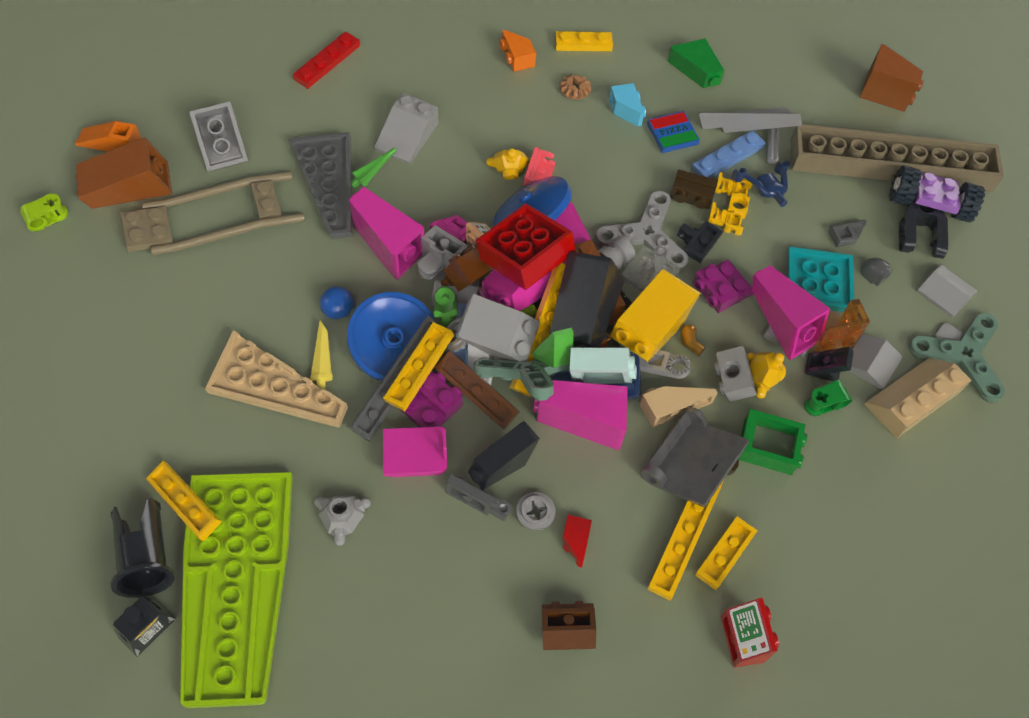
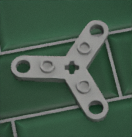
[596,191,688,271]
[612,310,691,379]

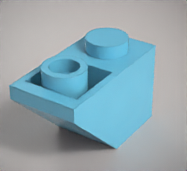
[609,83,646,126]

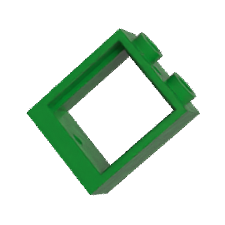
[739,409,807,475]

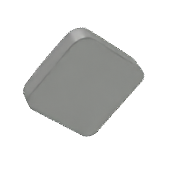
[934,323,963,341]

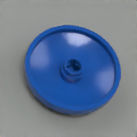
[493,176,572,227]
[347,292,435,381]

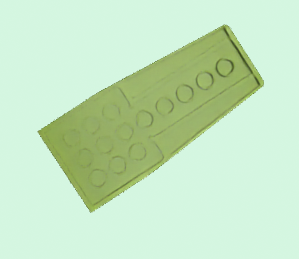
[180,472,293,708]

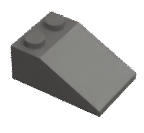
[374,93,439,165]
[189,101,248,172]
[455,294,540,362]

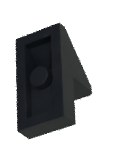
[805,346,854,382]

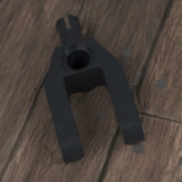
[899,199,948,259]

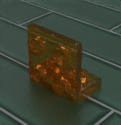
[813,299,870,352]

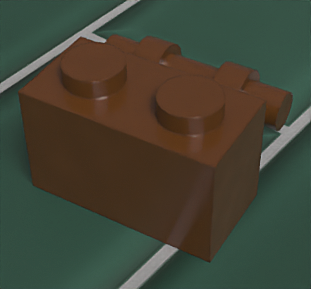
[441,245,494,292]
[542,601,596,650]

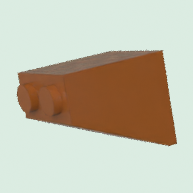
[860,44,924,112]

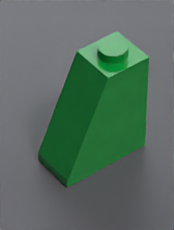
[668,38,725,88]

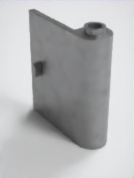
[640,408,749,508]

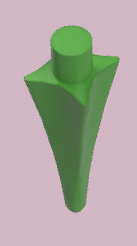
[352,148,397,189]

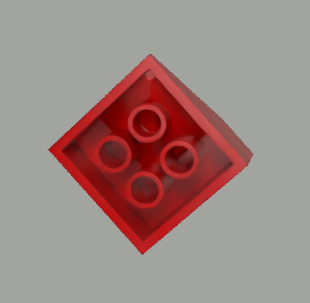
[475,204,576,290]

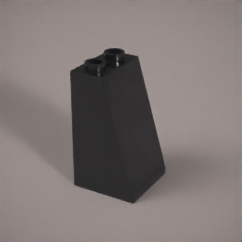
[549,251,625,348]

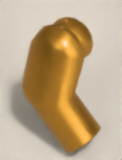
[681,325,706,356]

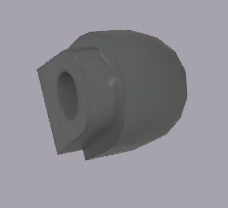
[860,257,893,287]

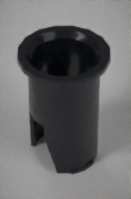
[110,498,175,598]

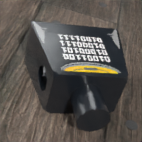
[113,596,176,657]

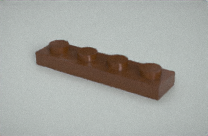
[435,350,520,429]

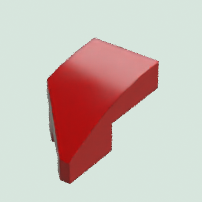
[563,515,592,568]

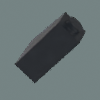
[468,421,540,490]

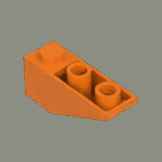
[75,121,141,152]

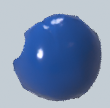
[320,286,356,320]

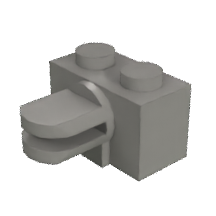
[417,225,469,280]

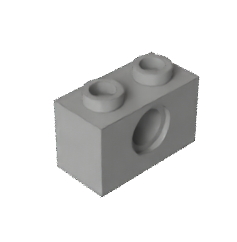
[714,346,757,402]

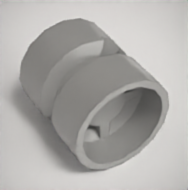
[597,236,635,269]

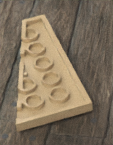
[205,330,348,428]

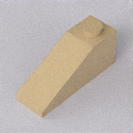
[639,386,718,428]

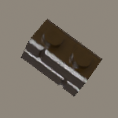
[670,169,718,209]

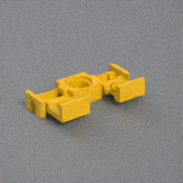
[708,172,752,235]

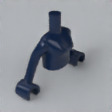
[731,161,790,207]

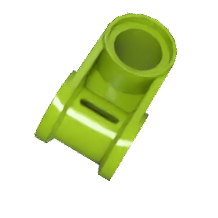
[20,193,68,231]

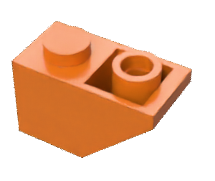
[499,30,536,72]

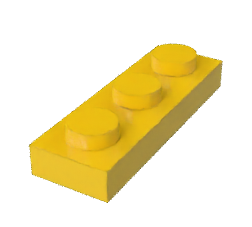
[555,31,613,51]
[695,516,758,590]

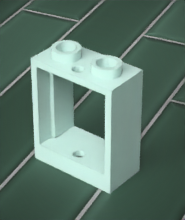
[570,348,637,384]

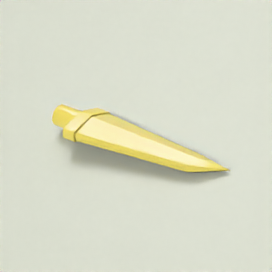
[310,320,333,390]

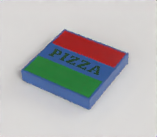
[647,111,700,153]

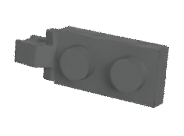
[446,474,512,521]

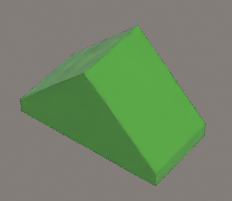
[532,327,573,368]

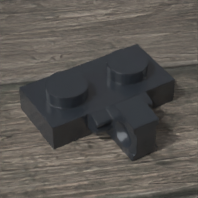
[677,220,724,264]

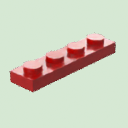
[293,31,360,89]

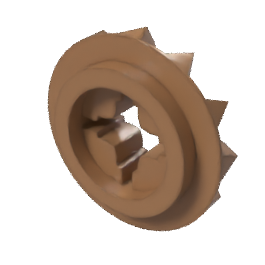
[560,74,591,100]

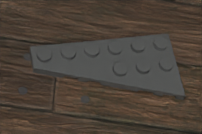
[289,132,353,239]

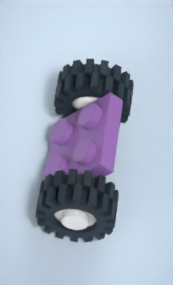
[889,165,985,223]

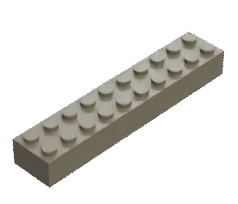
[791,124,1004,192]

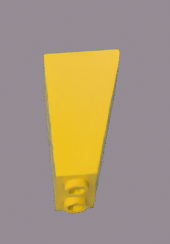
[610,269,700,362]

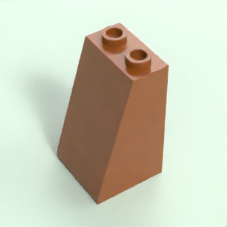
[76,137,172,209]

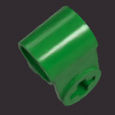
[804,380,853,416]

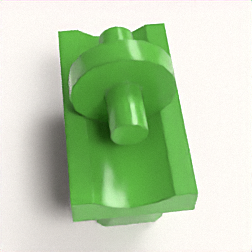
[434,286,458,327]

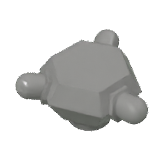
[314,496,371,546]

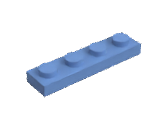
[691,130,766,178]

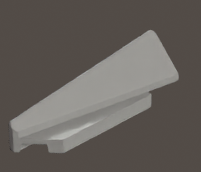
[699,107,802,133]

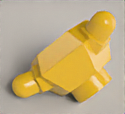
[486,148,531,180]
[747,352,786,399]

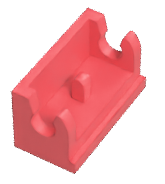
[524,147,555,186]

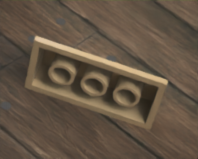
[864,358,972,439]

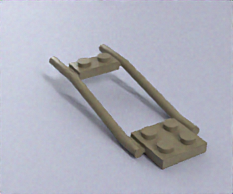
[121,171,305,255]

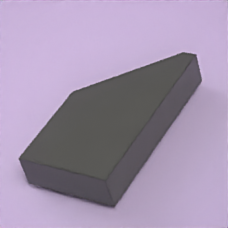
[828,220,867,248]

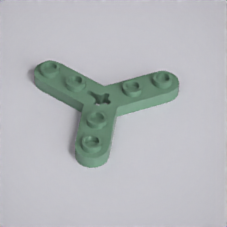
[474,359,570,401]

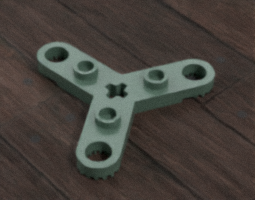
[909,313,1005,403]

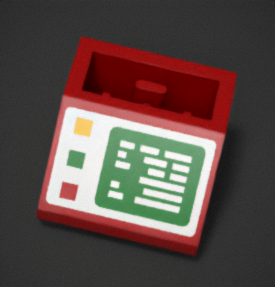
[721,598,779,668]

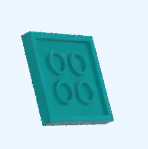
[787,246,855,314]

